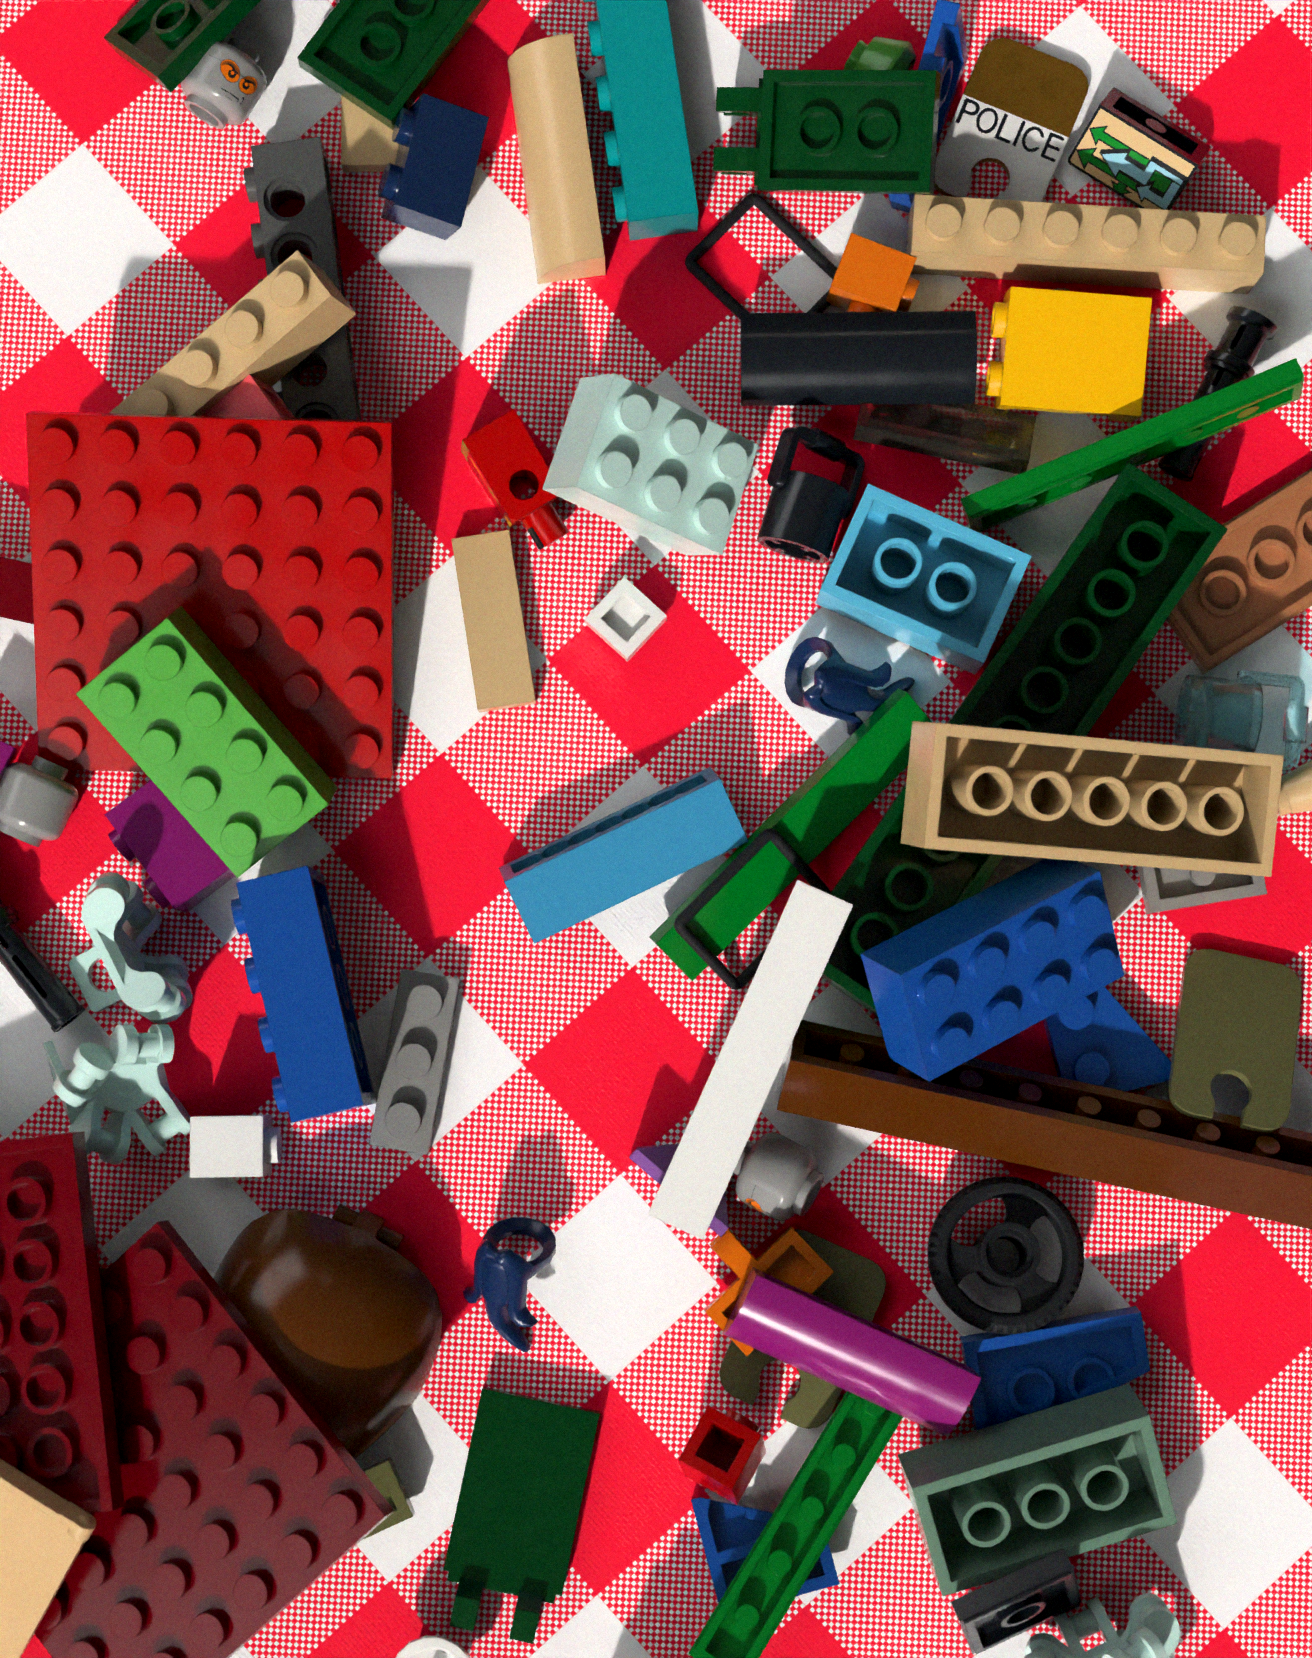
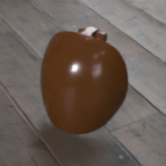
[214,1204,442,1459]

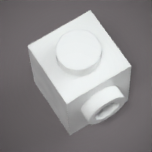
[190,1115,282,1178]

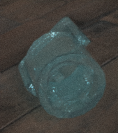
[1175,670,1309,771]

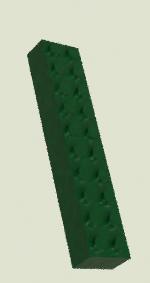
[821,462,1228,1017]

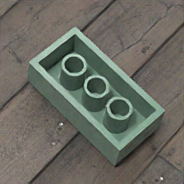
[898,1383,1178,1597]

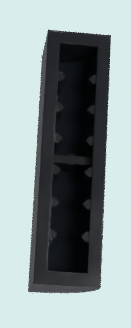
[740,311,977,406]

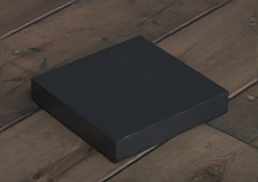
[951,1548,1082,1655]

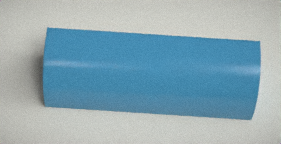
[499,767,748,944]

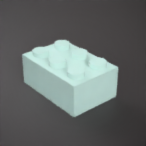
[542,373,759,556]

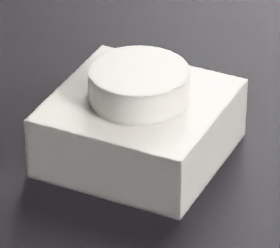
[584,577,667,662]

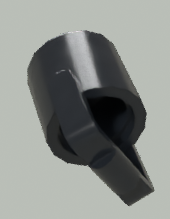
[757,426,865,563]

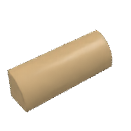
[507,33,606,284]

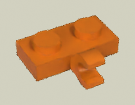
[704,1226,834,1356]

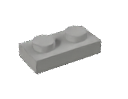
[1137,866,1267,914]

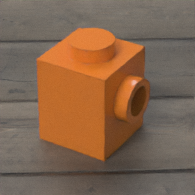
[826,233,920,312]

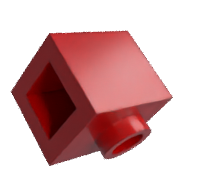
[678,1406,766,1505]

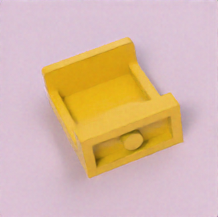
[985,287,1152,422]

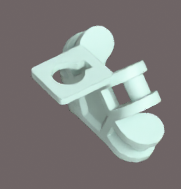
[68,872,193,1024]
[43,1024,191,1165]
[1024,1593,1181,1658]

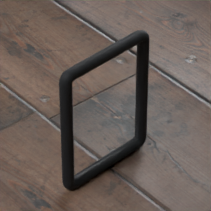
[685,193,837,320]
[674,828,830,990]

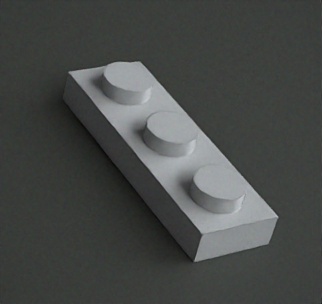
[369,968,461,1155]

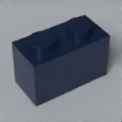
[378,93,489,240]

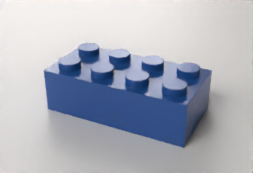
[861,858,1124,1081]
[231,865,377,1123]

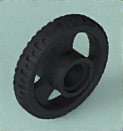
[927,1176,1084,1334]

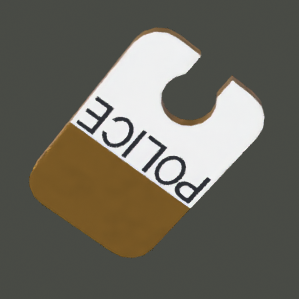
[934,38,1089,202]

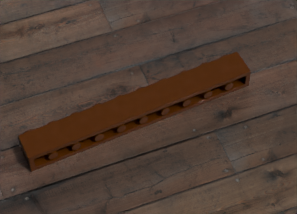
[777,1020,1312,1229]

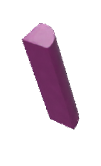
[722,1267,981,1436]

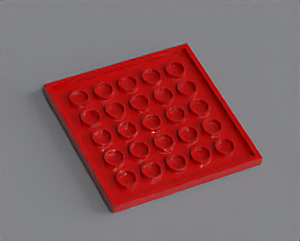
[26,411,394,778]

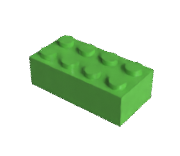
[76,606,338,878]

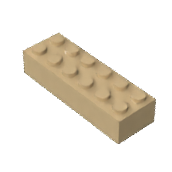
[901,721,1284,877]

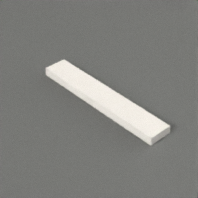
[647,880,853,1240]

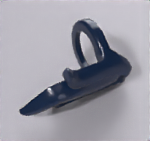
[784,637,915,736]
[463,1217,556,1352]

